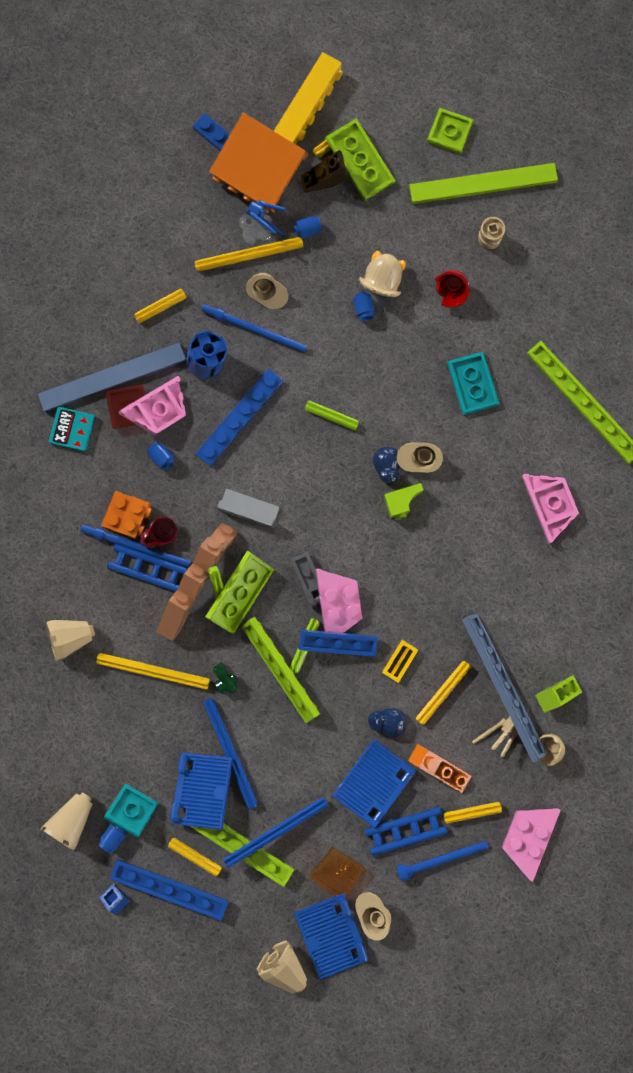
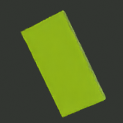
[325,118,395,201]
[205,551,274,635]

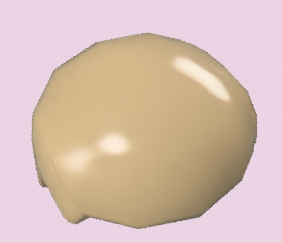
[538,733,565,766]

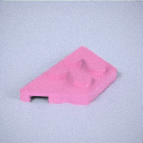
[119,376,186,435]
[522,474,579,544]
[316,569,362,633]
[502,808,561,882]

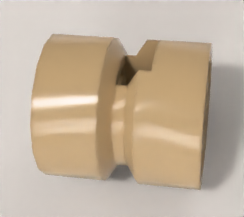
[478,217,505,249]

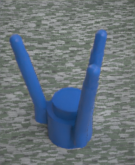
[246,199,286,237]

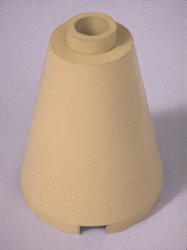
[41,792,93,851]

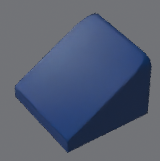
[99,883,130,915]

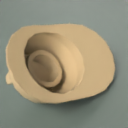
[246,273,288,309]
[397,442,443,473]
[355,892,391,940]

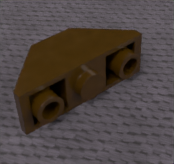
[301,150,346,193]

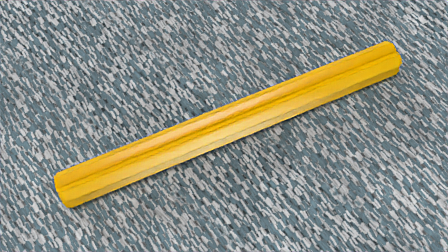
[195,237,303,272]
[96,653,210,690]

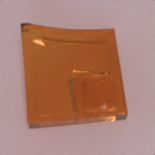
[308,846,365,896]

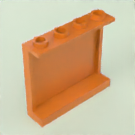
[209,112,309,213]

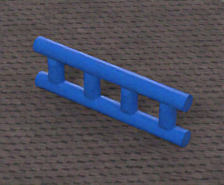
[107,544,188,592]
[364,807,448,856]

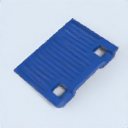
[332,739,416,829]
[170,752,233,830]
[294,893,369,980]

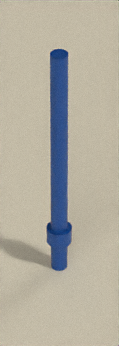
[201,304,307,353]
[80,525,191,568]

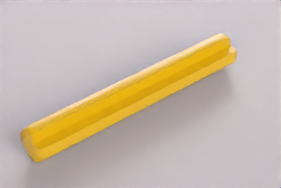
[416,661,471,725]

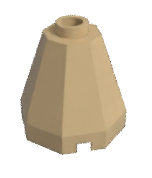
[46,620,95,661]
[257,940,307,994]

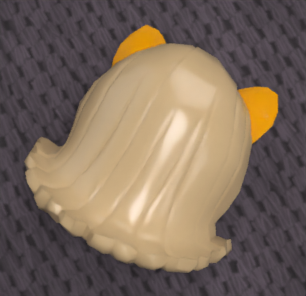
[359,251,406,297]

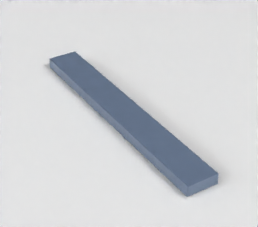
[38,343,186,412]
[462,613,547,762]

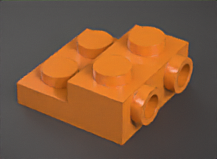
[101,491,153,540]

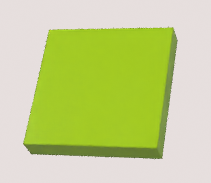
[427,108,474,155]

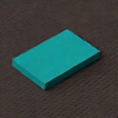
[447,352,499,415]

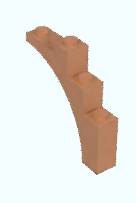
[156,523,238,641]

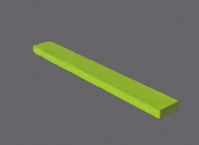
[409,163,558,204]
[526,341,633,464]

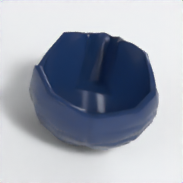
[373,447,400,484]
[368,708,407,738]

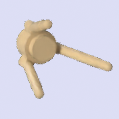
[472,716,518,757]

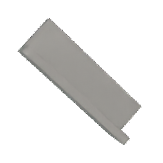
[217,489,279,528]

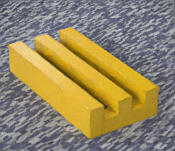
[382,640,418,683]

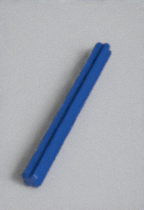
[203,698,258,809]
[223,797,328,868]

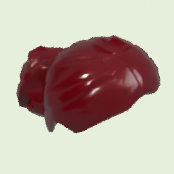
[140,516,178,548]

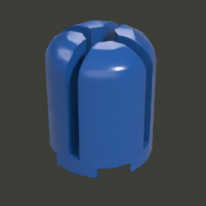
[186,330,228,379]

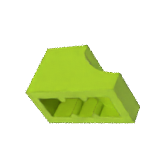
[384,483,423,520]
[535,675,582,713]

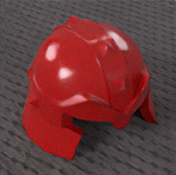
[435,269,470,308]

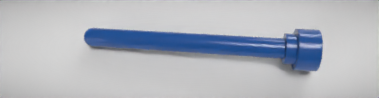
[396,841,489,882]

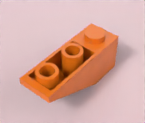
[408,744,472,793]

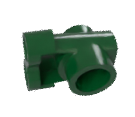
[212,662,238,695]

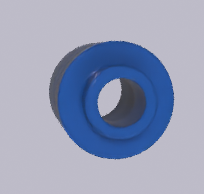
[293,216,322,239]
[353,292,375,321]
[147,442,175,470]
[98,823,127,854]

